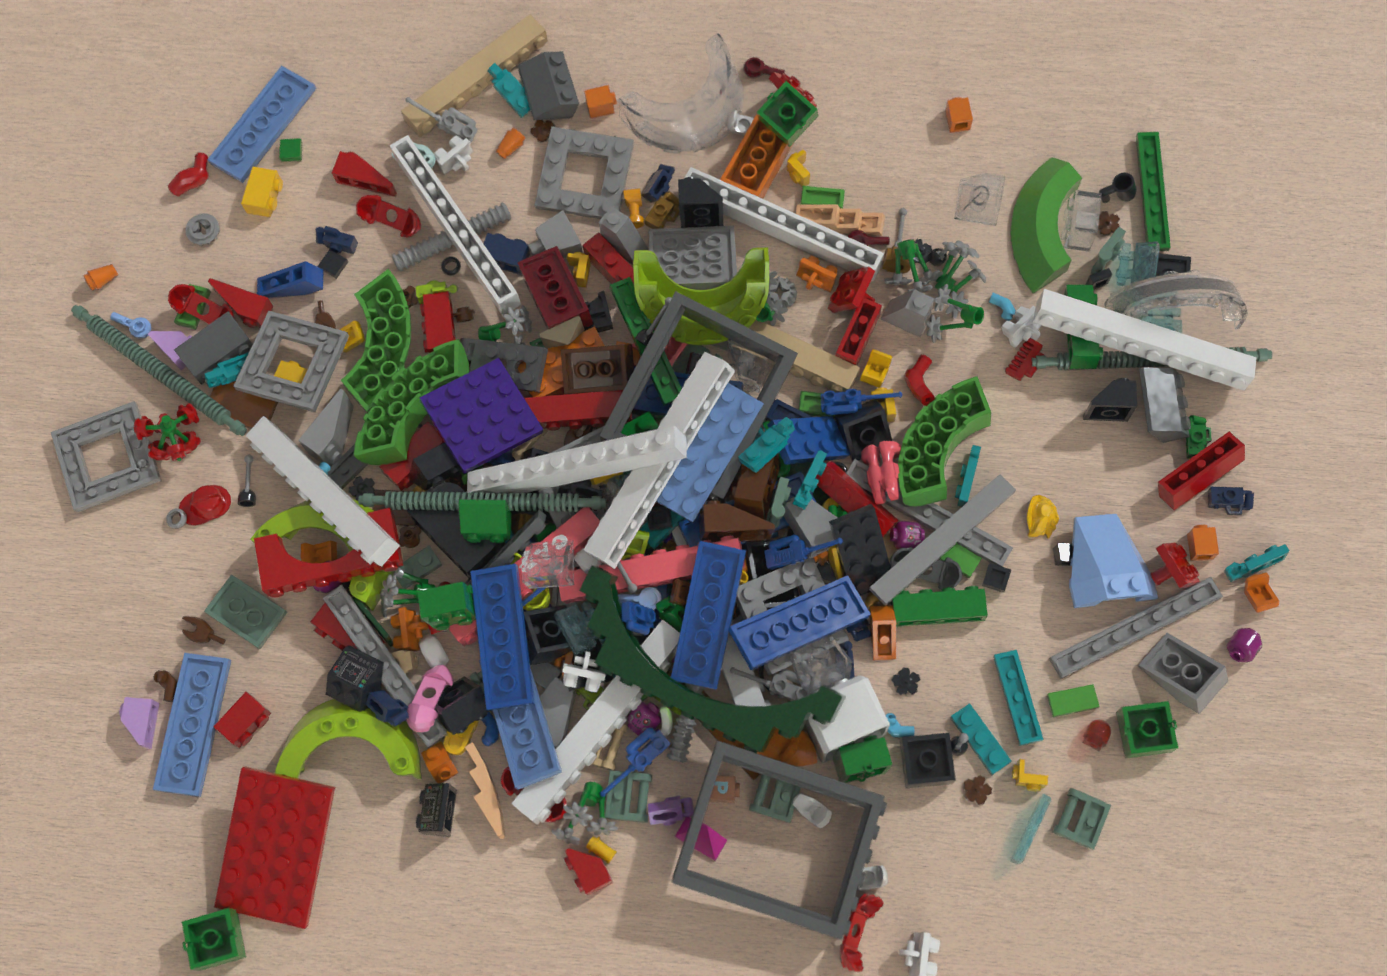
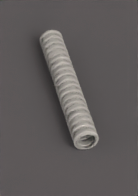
[392,202,511,272]
[667,683,706,763]

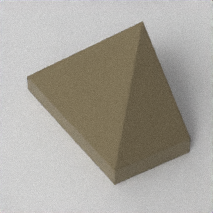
[539,316,585,348]

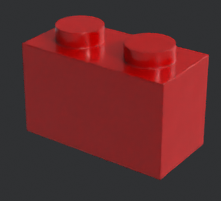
[213,692,271,748]

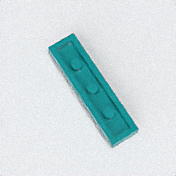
[993,649,1044,746]

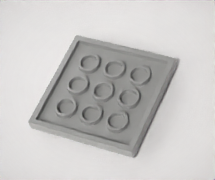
[649,226,737,290]

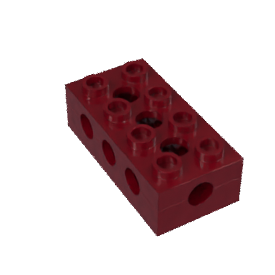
[517,246,593,330]

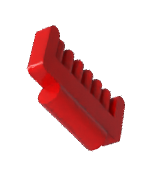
[1005,338,1044,381]

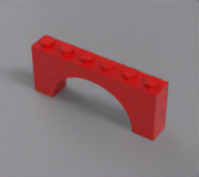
[254,508,404,598]

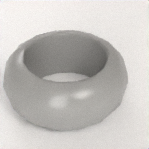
[166,508,187,529]

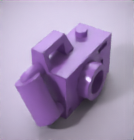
[648,796,694,826]

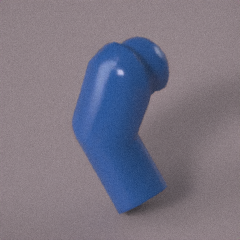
[481,711,499,746]

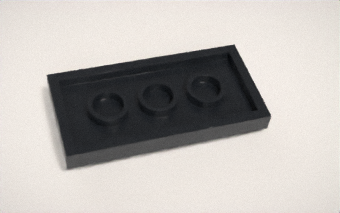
[829,504,891,596]

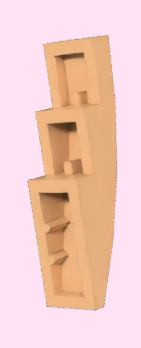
[795,205,885,236]
[465,742,505,839]

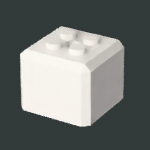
[805,675,890,763]

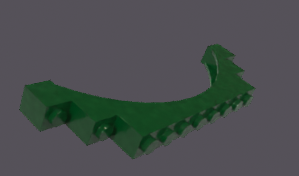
[579,565,846,753]

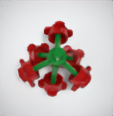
[134,403,201,461]

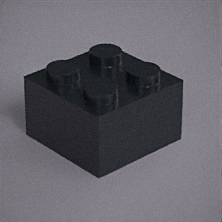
[900,733,956,789]

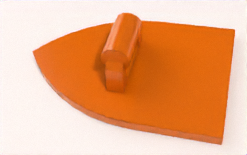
[757,728,818,766]

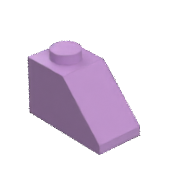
[148,331,192,370]
[119,697,159,749]

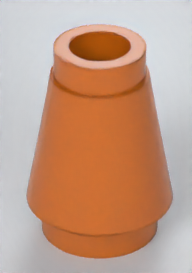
[496,128,526,159]
[83,264,118,290]

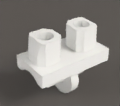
[434,135,473,175]
[1001,306,1041,348]
[562,651,606,692]
[899,932,940,976]

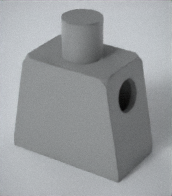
[528,210,583,258]

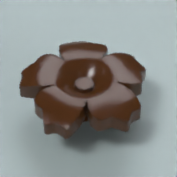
[530,120,555,143]
[1094,211,1120,236]
[964,775,992,805]

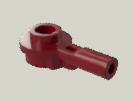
[744,57,785,78]
[847,229,890,246]

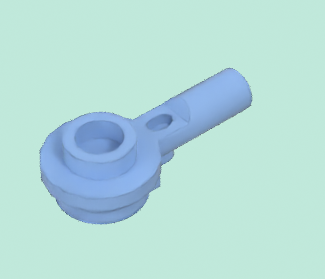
[110,312,151,338]
[618,587,661,610]

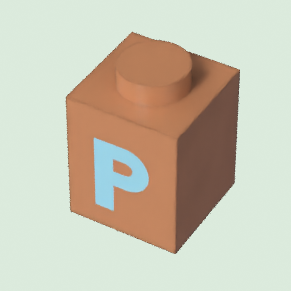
[709,775,740,803]

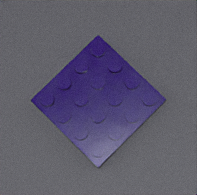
[420,358,544,474]

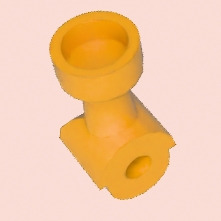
[623,188,644,229]

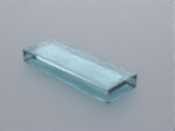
[1010,794,1052,865]

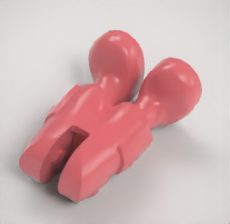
[861,441,901,505]

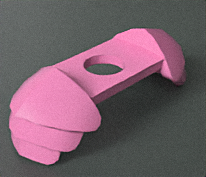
[406,665,454,732]

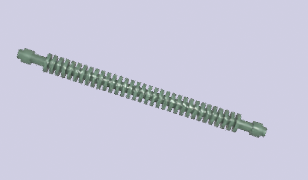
[71,305,247,436]
[1031,347,1272,370]
[358,491,606,512]

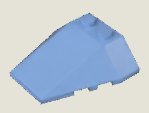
[1069,514,1158,608]

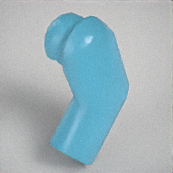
[886,713,914,738]

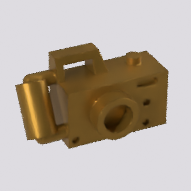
[644,191,680,229]

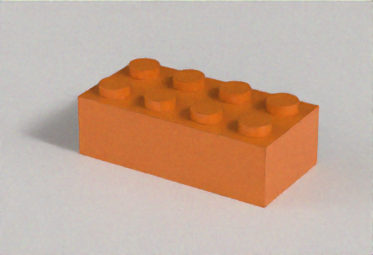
[720,114,794,199]
[518,326,605,397]

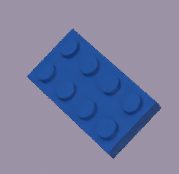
[767,416,850,464]

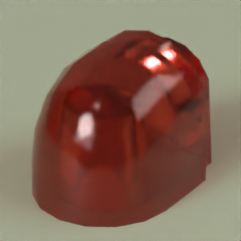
[1082,719,1111,751]

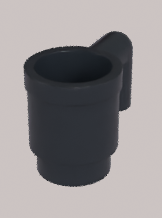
[1099,173,1137,203]

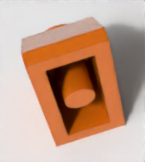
[870,605,896,660]

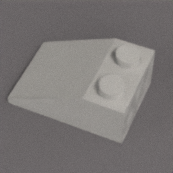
[298,388,354,467]
[1138,633,1228,714]

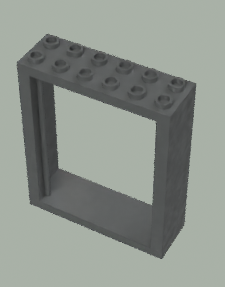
[600,292,798,504]
[671,741,887,940]

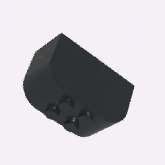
[406,482,504,580]

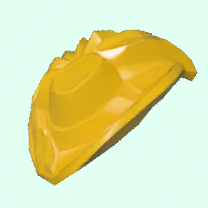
[1027,495,1059,539]

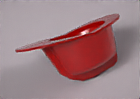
[179,485,231,526]

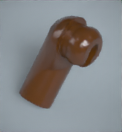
[153,670,177,702]

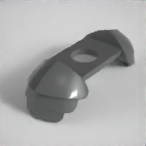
[890,548,962,589]

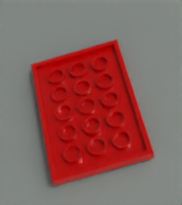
[214,766,335,929]

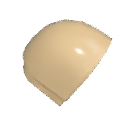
[391,650,418,674]

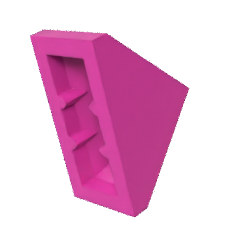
[675,817,727,861]

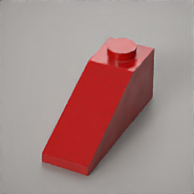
[332,151,397,197]
[208,278,274,328]

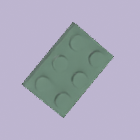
[204,574,287,649]

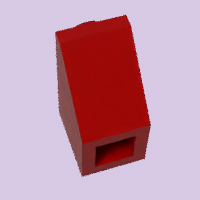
[564,848,613,896]

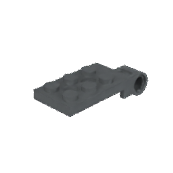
[460,338,548,393]

